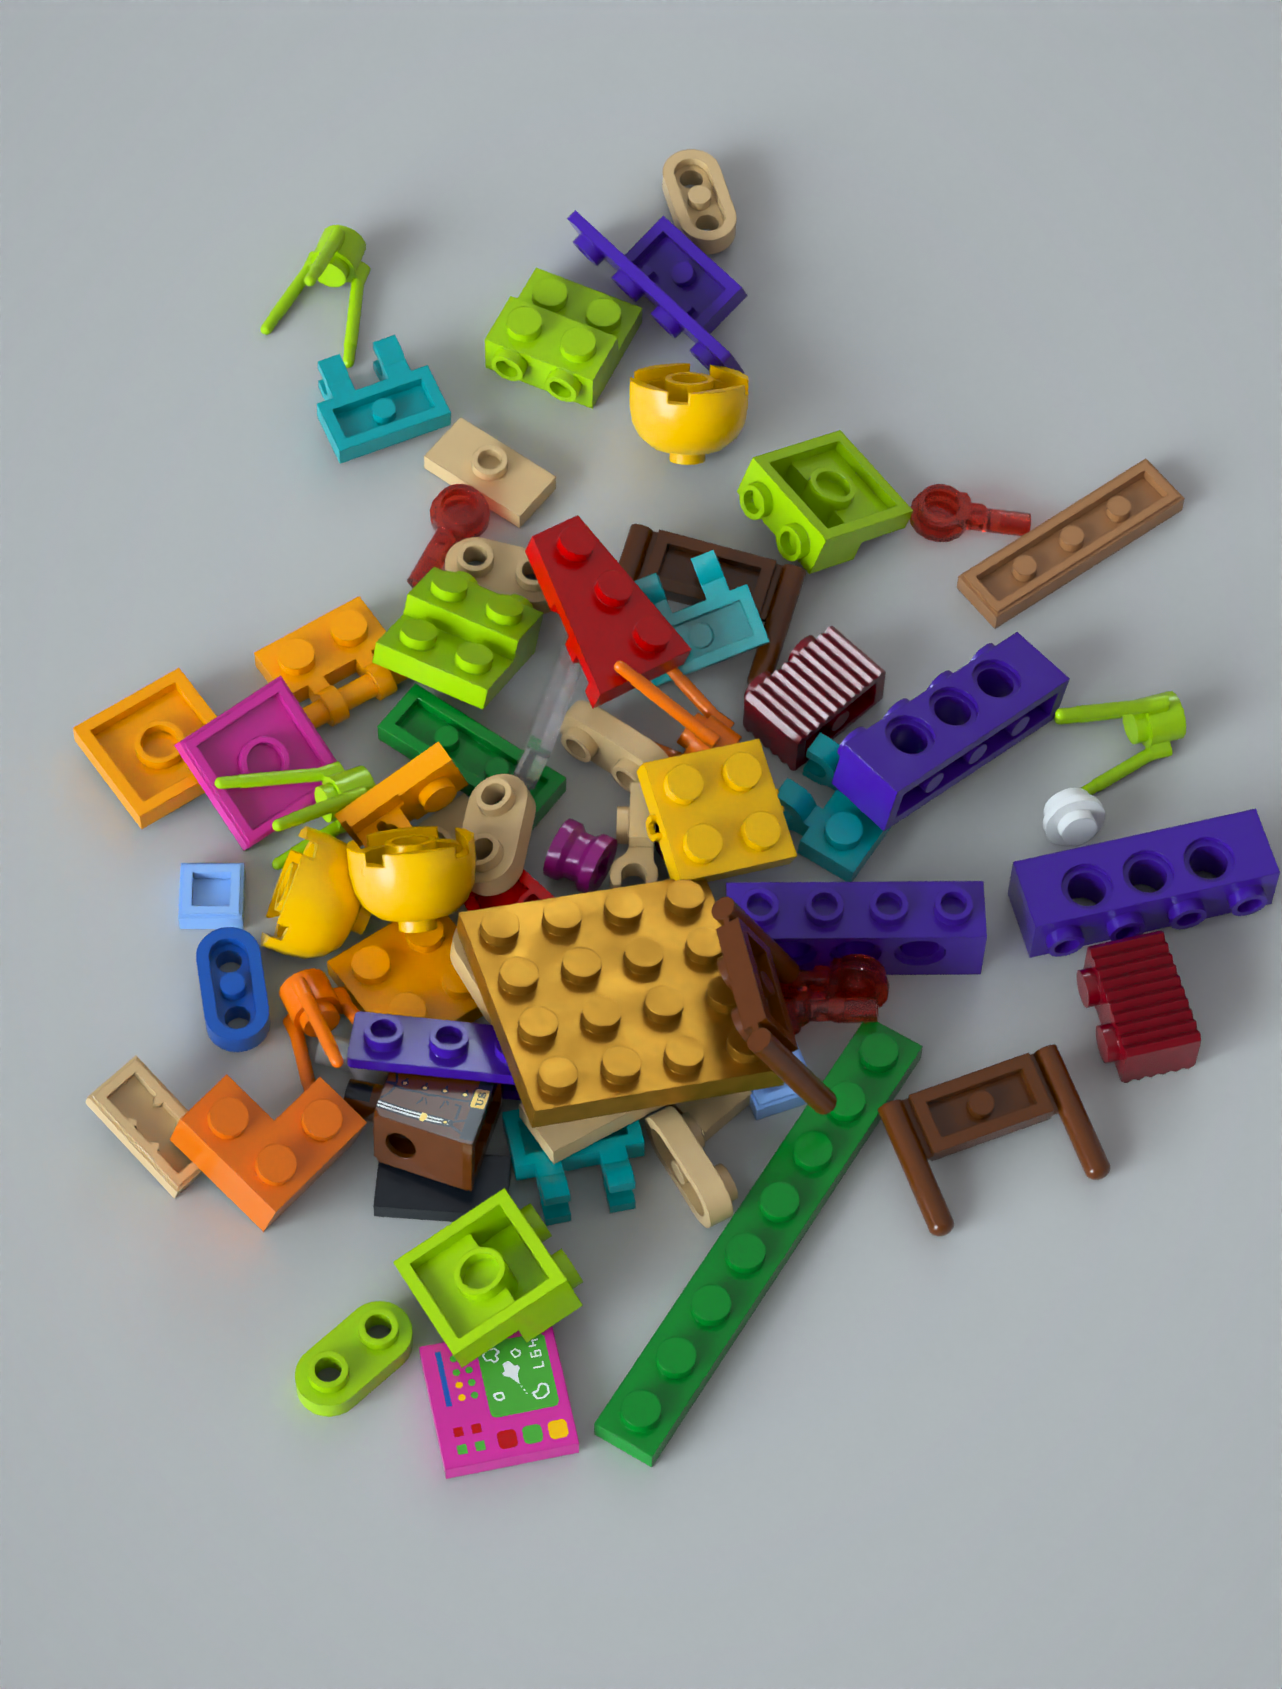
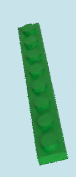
[594,1016,923,1467]

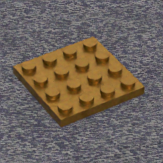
[456,879,784,1128]

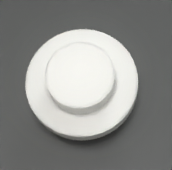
[1043,788,1106,846]

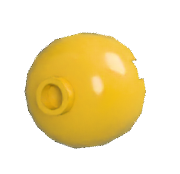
[630,363,749,465]
[260,826,372,959]
[346,826,476,933]

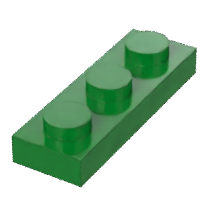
[377,683,566,830]

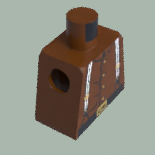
[344,1072,504,1191]

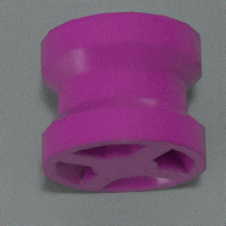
[543,818,618,893]

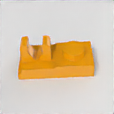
[334,741,468,848]

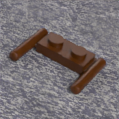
[619,524,806,686]
[711,897,837,1115]
[877,1044,1110,1237]

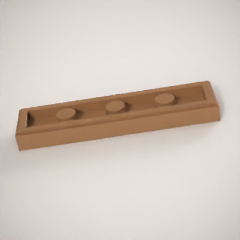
[957,458,1185,629]

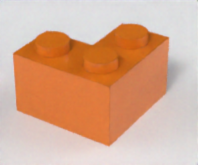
[170,1074,367,1232]

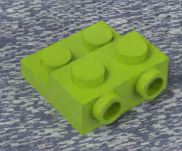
[485,268,643,409]
[737,430,913,574]
[372,567,544,710]
[393,1188,583,1368]

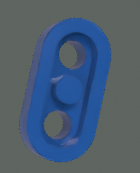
[196,927,271,1052]

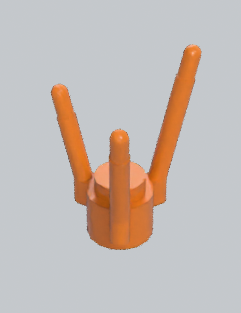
[614,661,742,757]
[279,968,360,1091]

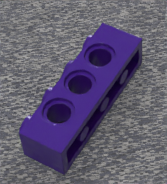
[832,632,1070,831]
[1007,808,1280,958]
[725,881,987,976]

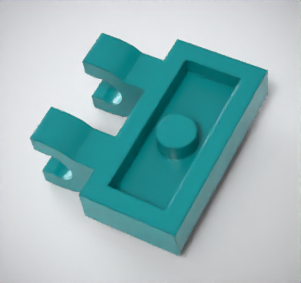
[317,335,451,464]
[634,550,770,687]
[778,732,891,882]
[502,1109,645,1226]

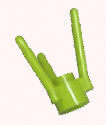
[260,225,371,368]
[1054,691,1186,795]
[215,761,376,870]

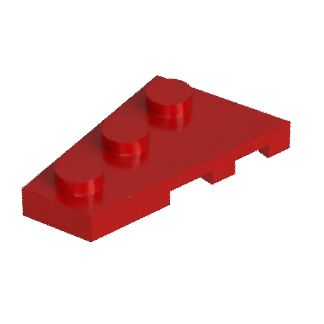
[525,515,692,709]

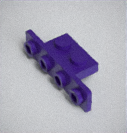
[567,210,748,373]
[347,1011,521,1101]

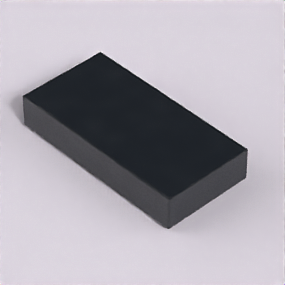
[373,1154,511,1222]

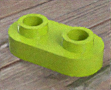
[295,1301,413,1417]

